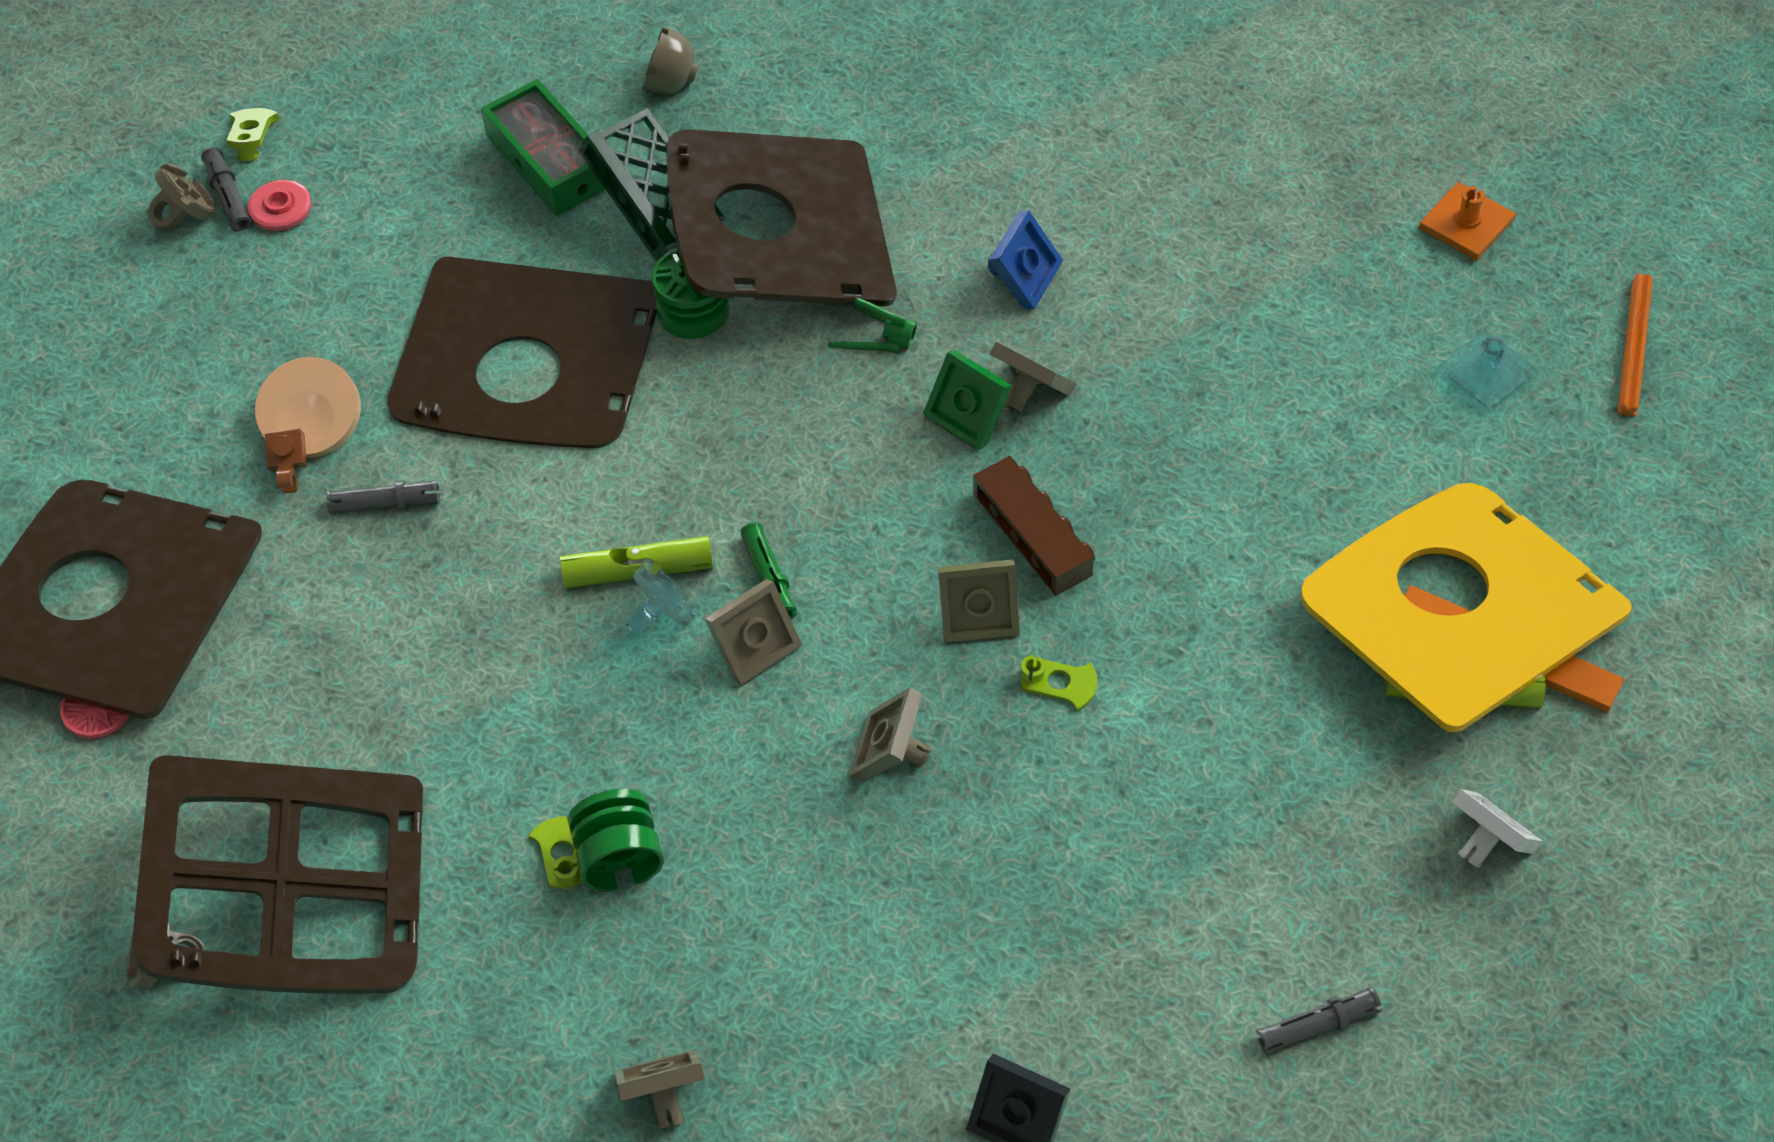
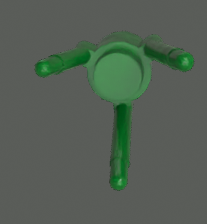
[828,298,917,354]

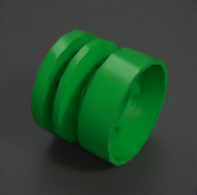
[652,249,730,339]
[567,789,664,892]

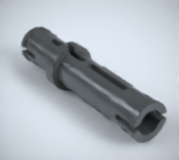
[201,147,252,232]
[326,480,440,515]
[1256,987,1382,1055]

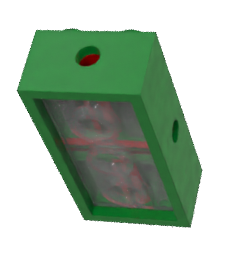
[481,79,605,216]

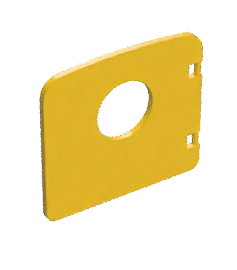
[1300,483,1632,732]

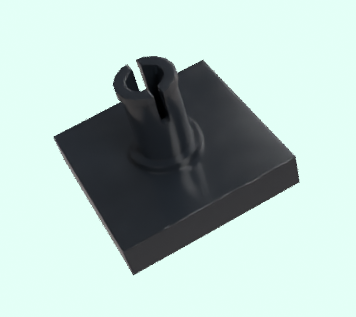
[966,1053,1071,1142]

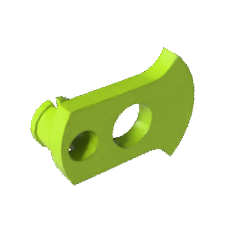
[227,108,279,161]
[1021,655,1097,712]
[528,816,583,889]

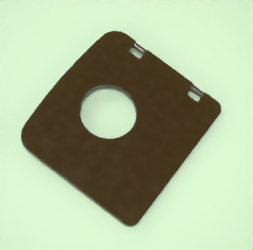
[666,129,897,307]
[387,256,657,448]
[0,479,262,719]

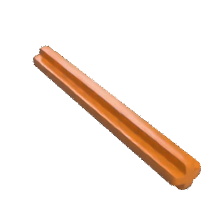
[1617,273,1653,416]

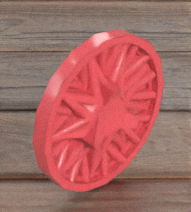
[247,180,312,231]
[60,698,130,739]

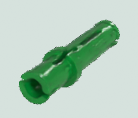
[740,522,797,619]

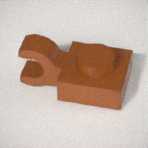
[265,428,307,493]

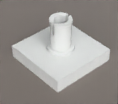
[1452,789,1543,868]

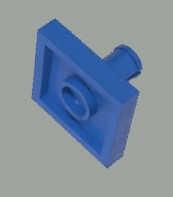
[988,210,1064,310]

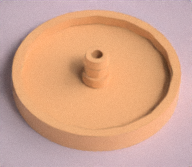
[255,357,361,458]

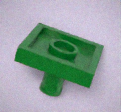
[923,350,1012,450]

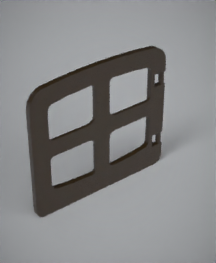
[131,755,423,994]

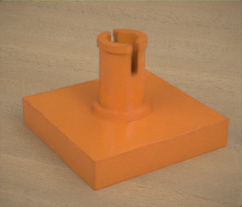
[1419,182,1516,261]

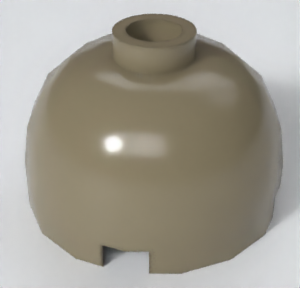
[641,27,699,95]

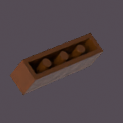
[973,456,1095,596]

